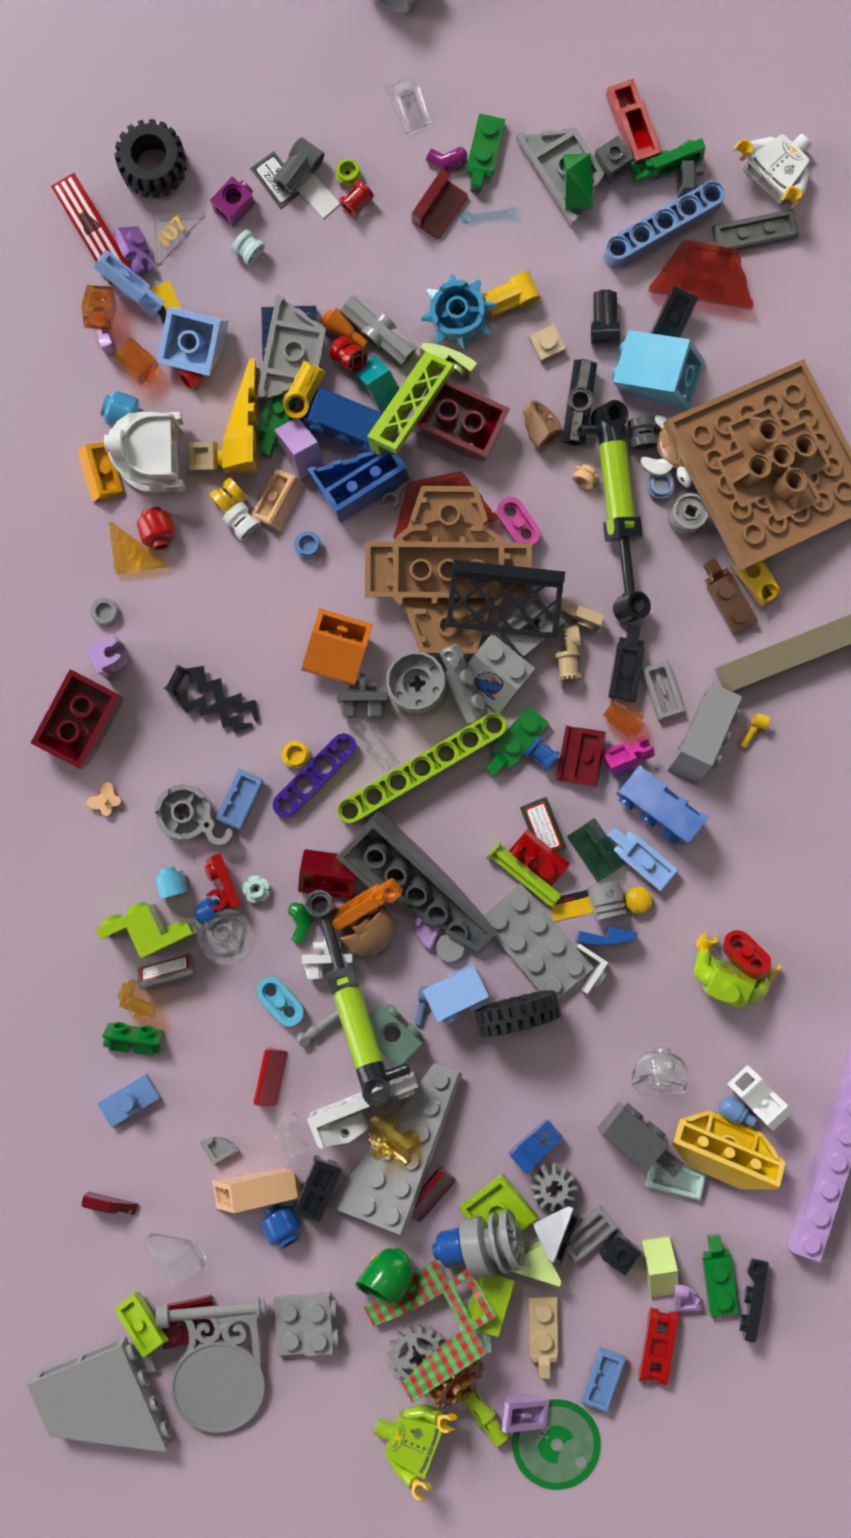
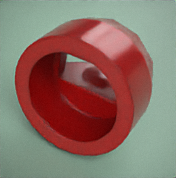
[178,369,203,390]

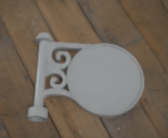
[156,1296,266,1433]

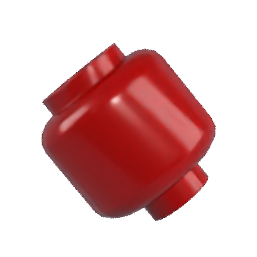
[137,507,176,550]

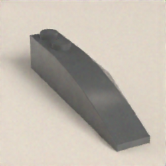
[336,810,497,952]

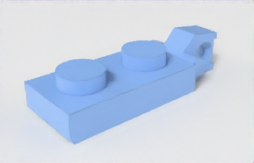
[93,250,164,317]
[606,827,679,892]

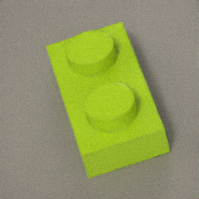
[114,1291,168,1358]

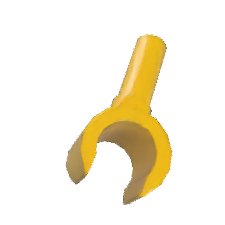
[740,713,770,749]

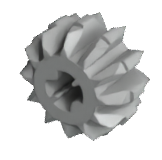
[529,1162,578,1212]

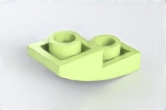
[420,343,477,379]

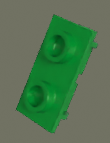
[102,1022,163,1057]

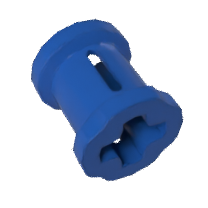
[524,735,560,771]

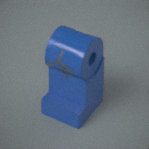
[509,1119,563,1174]

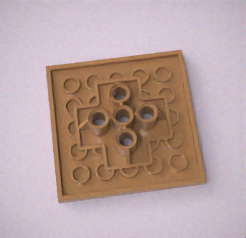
[663,359,851,572]

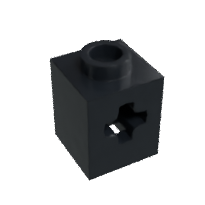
[599,1230,642,1276]

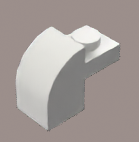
[727,1065,793,1131]

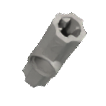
[340,293,417,366]

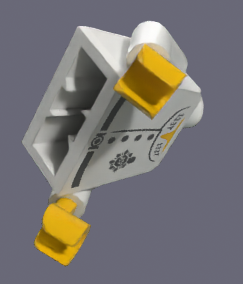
[732,134,811,208]

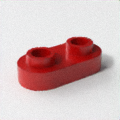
[723,930,771,979]

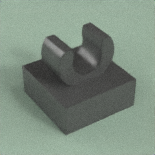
[676,161,706,198]

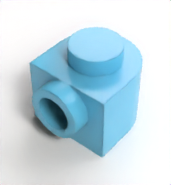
[154,867,189,899]

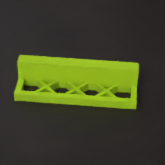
[367,351,455,456]

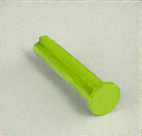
[486,841,561,907]

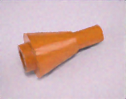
[320,307,368,347]

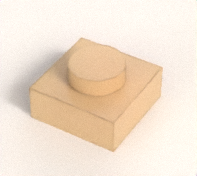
[529,324,566,363]
[188,441,218,471]

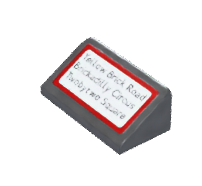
[138,954,196,990]

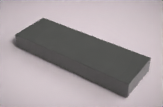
[712,209,799,254]

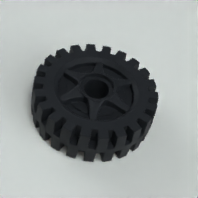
[474,990,561,1037]

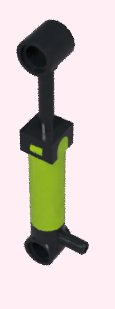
[578,400,651,623]
[305,890,411,1110]

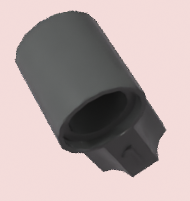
[273,137,325,195]

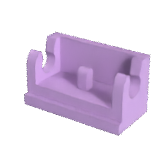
[86,635,129,680]

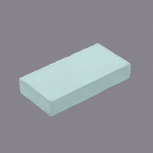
[645,1162,706,1200]

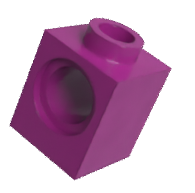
[210,176,255,227]

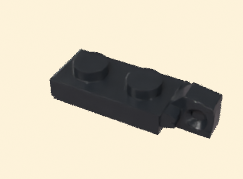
[608,624,645,703]
[739,1258,769,1343]

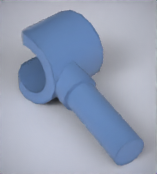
[415,986,429,1026]

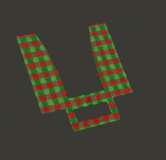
[364,1260,496,1403]

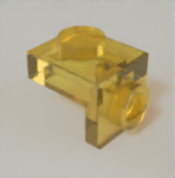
[118,979,158,1021]

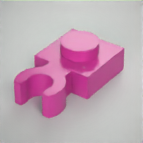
[603,737,655,776]

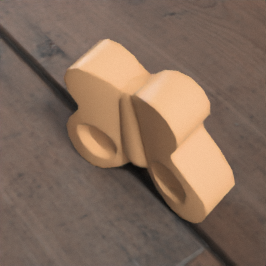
[87,782,122,816]

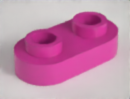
[497,497,540,547]

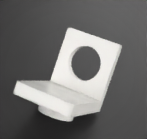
[576,943,608,994]

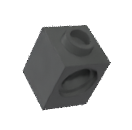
[594,135,634,184]

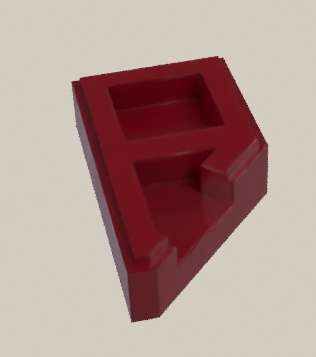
[81,1191,139,1215]

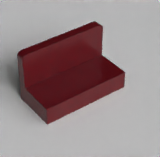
[412,169,468,239]
[298,849,356,899]

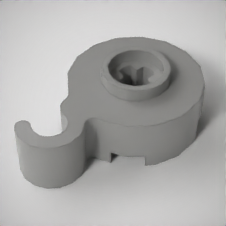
[154,784,234,846]

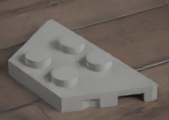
[516,128,605,226]
[257,294,326,400]

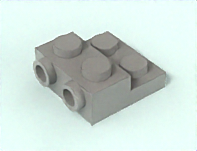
[273,1292,339,1356]

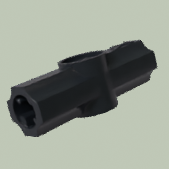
[561,359,598,446]

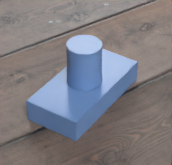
[97,1074,161,1128]

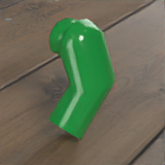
[288,902,313,945]

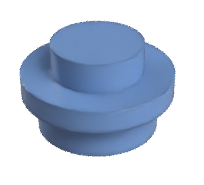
[647,473,675,500]
[294,531,322,559]

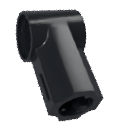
[591,290,620,346]

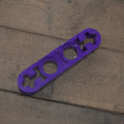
[272,733,357,818]

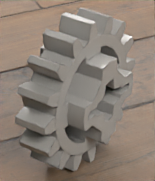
[387,1323,444,1382]

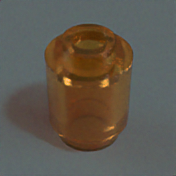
[602,698,645,738]

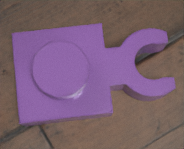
[113,226,155,274]

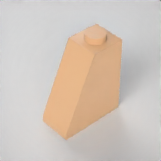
[212,1168,299,1213]

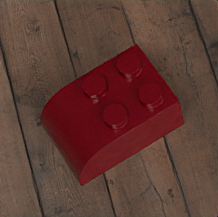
[412,373,510,461]
[30,669,124,769]

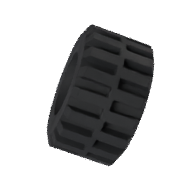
[114,119,187,198]

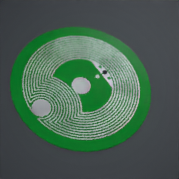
[512,1399,601,1490]

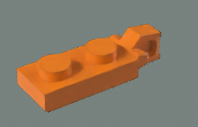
[332,878,403,931]

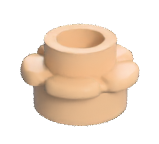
[572,465,599,490]

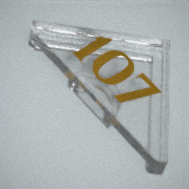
[153,211,205,266]

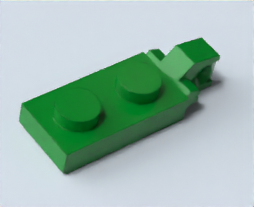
[467,113,506,192]
[629,138,706,184]
[257,394,298,459]
[486,705,549,776]
[702,1234,739,1317]

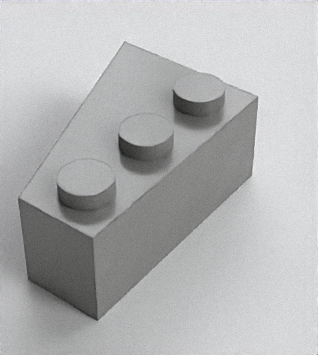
[667,682,742,785]

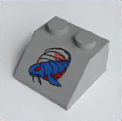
[467,634,535,714]

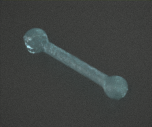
[461,207,518,224]

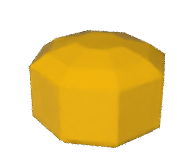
[625,887,652,913]

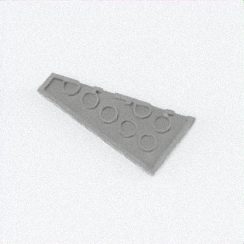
[327,1063,462,1236]

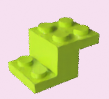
[96,902,199,958]

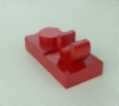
[509,829,570,887]
[204,853,241,911]

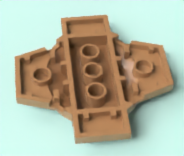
[365,486,532,654]

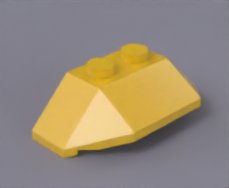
[672,1110,785,1190]

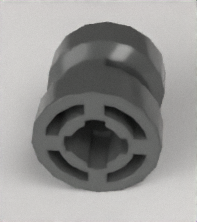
[627,416,658,450]

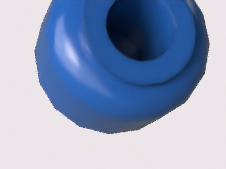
[194,898,225,928]

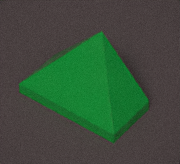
[563,153,593,210]

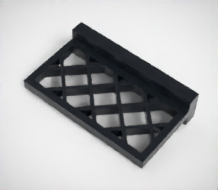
[446,559,566,639]

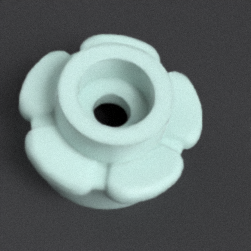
[242,876,270,903]

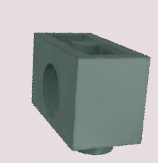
[369,1003,423,1066]

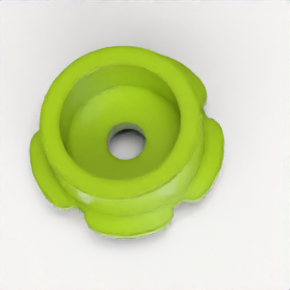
[335,159,362,186]

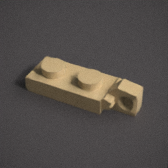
[528,1296,558,1379]

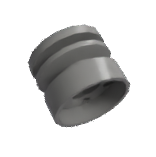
[386,651,448,716]
[459,1209,525,1280]

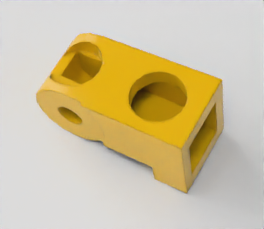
[730,561,781,607]

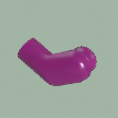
[426,147,468,172]

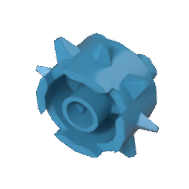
[421,275,496,349]

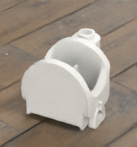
[104,412,185,493]

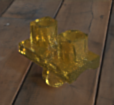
[368,1113,419,1167]

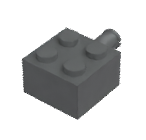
[597,1102,684,1177]

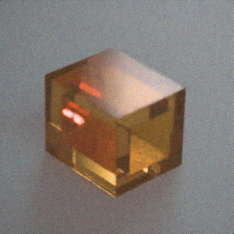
[81,285,117,330]
[112,337,159,385]

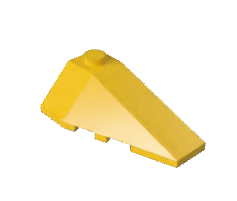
[217,359,258,474]

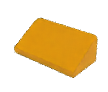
[78,442,124,502]

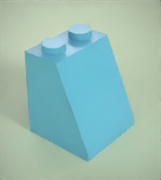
[612,330,705,411]

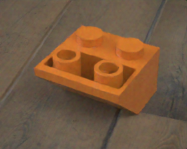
[301,608,373,686]

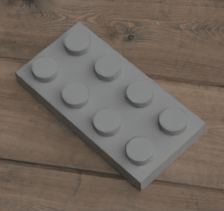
[483,883,593,999]

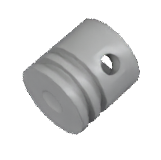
[587,880,627,920]

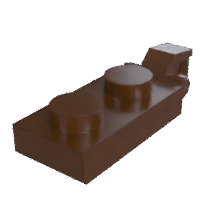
[703,558,758,635]

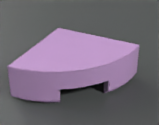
[96,326,115,355]
[415,915,440,950]
[673,1285,703,1312]

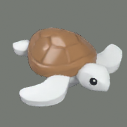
[640,415,693,487]

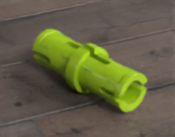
[462,1389,510,1447]

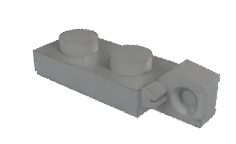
[439,644,487,723]

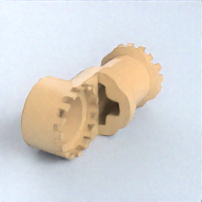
[554,625,582,682]

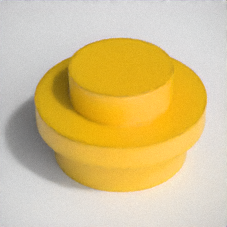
[282,741,310,769]

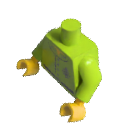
[694,931,781,1010]
[373,1404,457,1500]

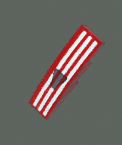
[51,173,133,285]

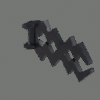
[163,664,259,732]

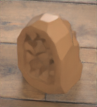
[523,400,563,450]

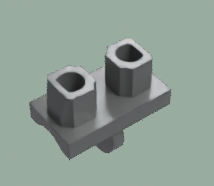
[337,673,388,718]

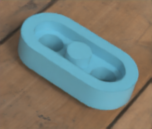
[257,977,304,1026]

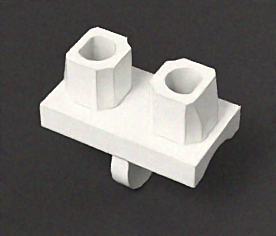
[302,937,354,979]

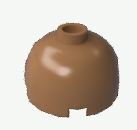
[339,905,395,956]

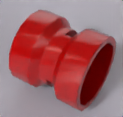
[329,336,368,373]

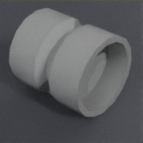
[668,493,709,536]

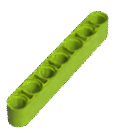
[337,713,507,824]

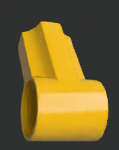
[482,271,541,318]
[283,360,325,418]

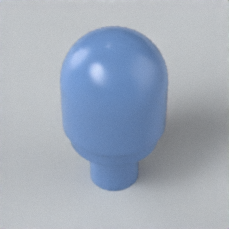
[719,1097,757,1128]

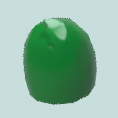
[355,1247,414,1306]

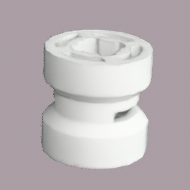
[222,502,261,541]

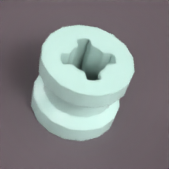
[231,229,265,265]

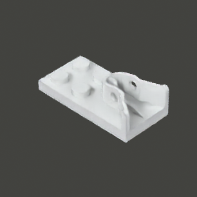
[307,1071,418,1149]

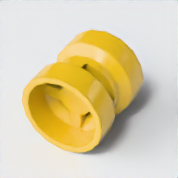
[209,477,247,514]

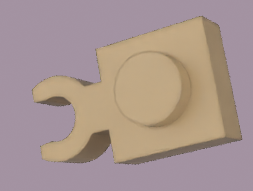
[560,599,605,631]

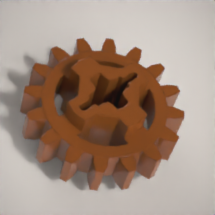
[428,1359,484,1409]

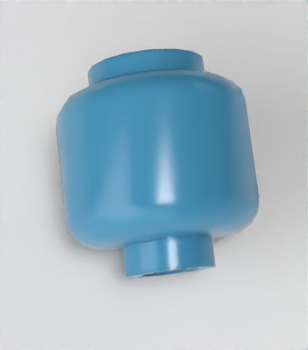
[100,391,144,427]

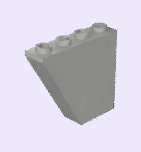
[27,1336,172,1452]

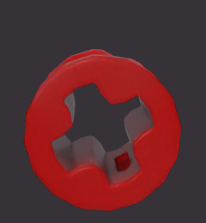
[338,180,374,218]

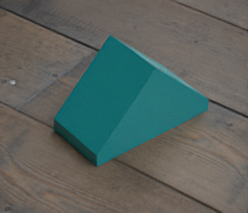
[354,355,400,413]

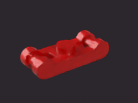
[638,1307,679,1386]

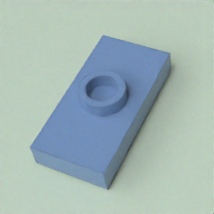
[215,769,265,831]
[580,1346,627,1413]

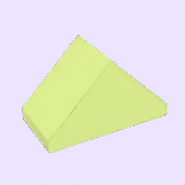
[641,1236,678,1298]
[510,1241,561,1287]

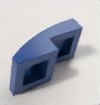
[576,926,637,945]

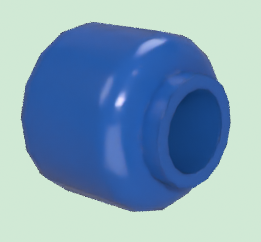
[260,1204,302,1249]
[432,1227,465,1268]

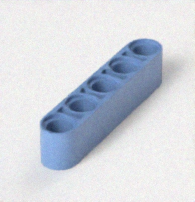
[604,181,725,268]

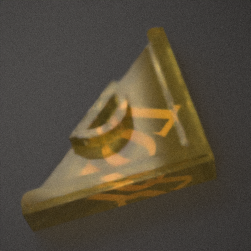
[109,522,167,574]

